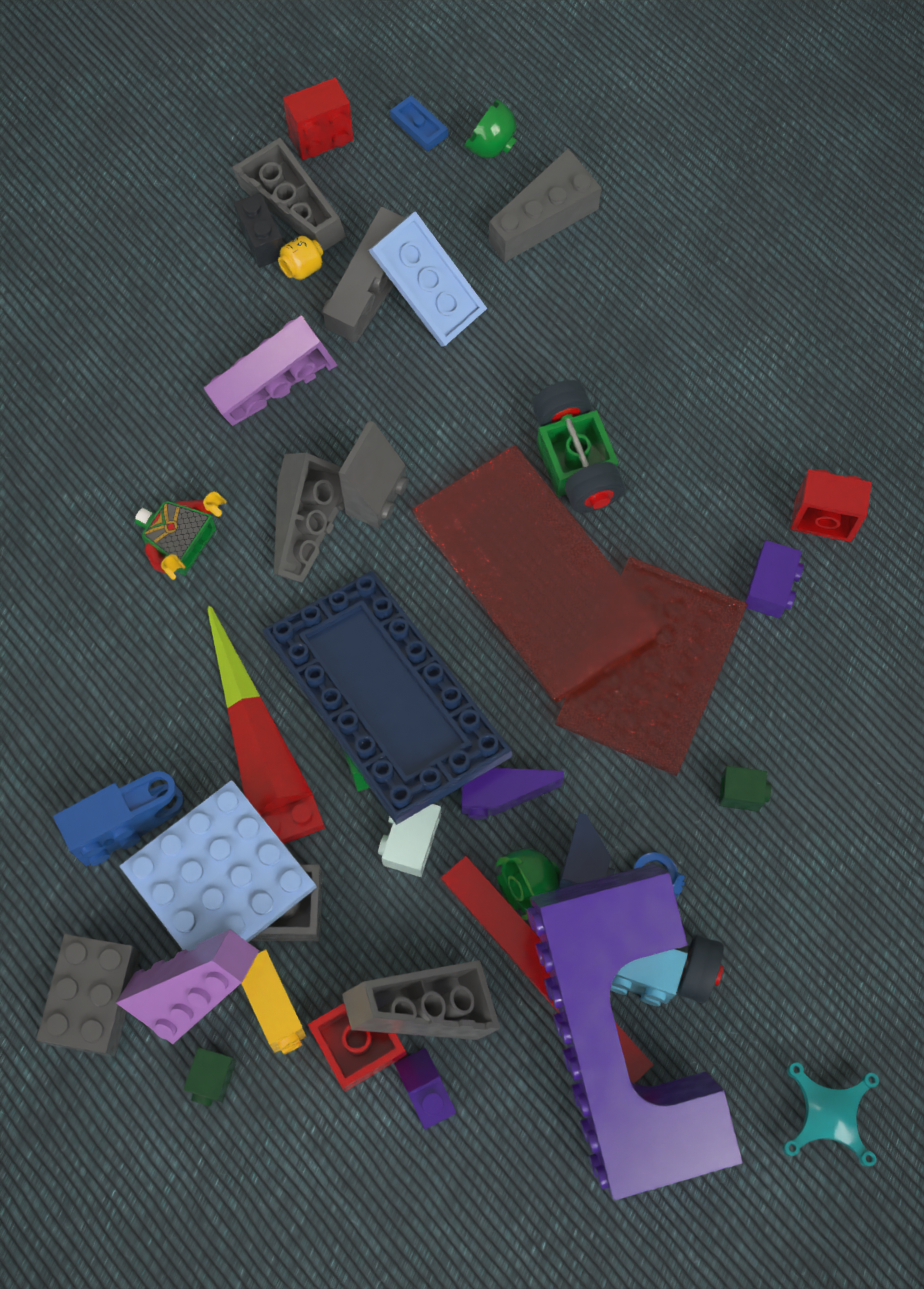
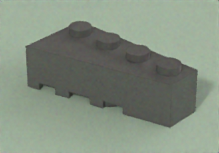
[489,148,602,262]
[342,960,500,1040]

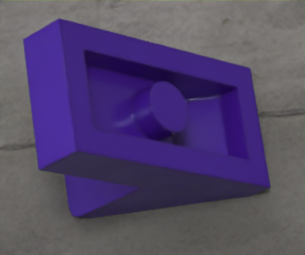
[394,1048,457,1130]

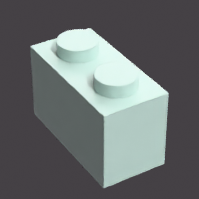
[378,804,441,877]

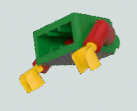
[135,491,227,580]

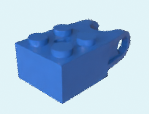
[53,771,184,866]

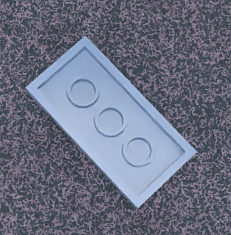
[368,211,487,347]

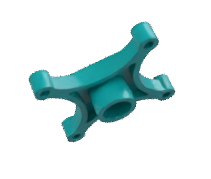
[782,1062,879,1167]

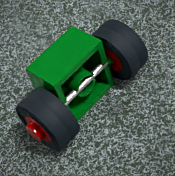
[532,380,625,513]

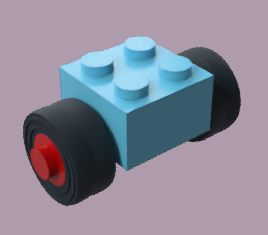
[610,935,724,1007]

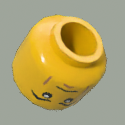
[278,235,323,280]

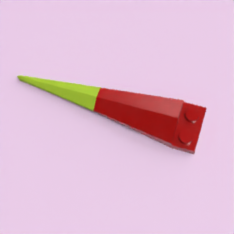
[207,606,325,844]

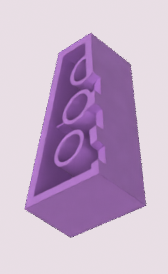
[116,929,259,1044]

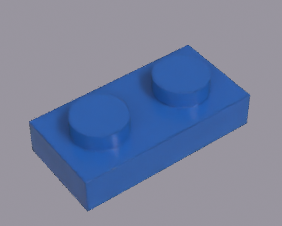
[390,95,448,152]

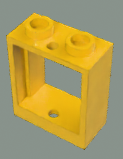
[241,950,306,1055]

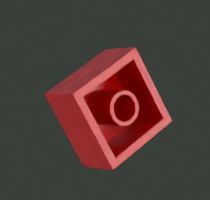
[283,77,353,161]
[790,469,872,542]
[308,1003,407,1092]

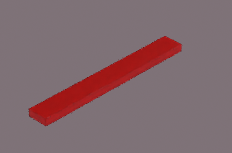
[441,856,653,1083]

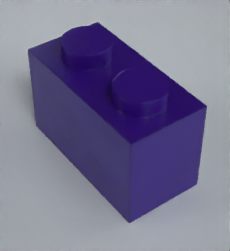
[743,540,804,619]

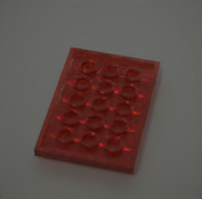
[555,556,748,776]

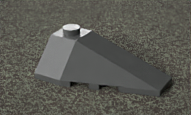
[274,453,344,583]

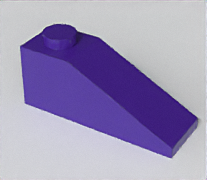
[462,768,564,820]

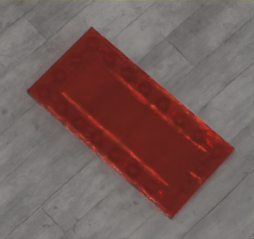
[412,445,662,703]

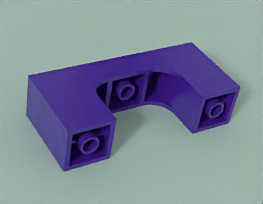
[527,864,742,1200]

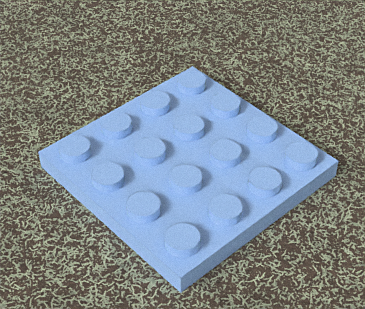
[120,780,317,951]

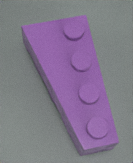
[204,316,338,426]

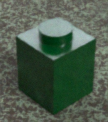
[719,766,771,812]
[183,1047,237,1107]

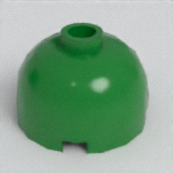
[464,98,517,159]
[496,849,560,920]

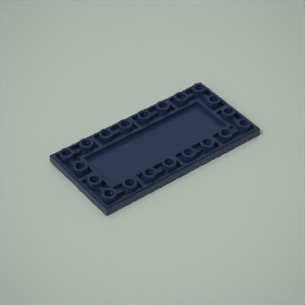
[262,571,512,825]

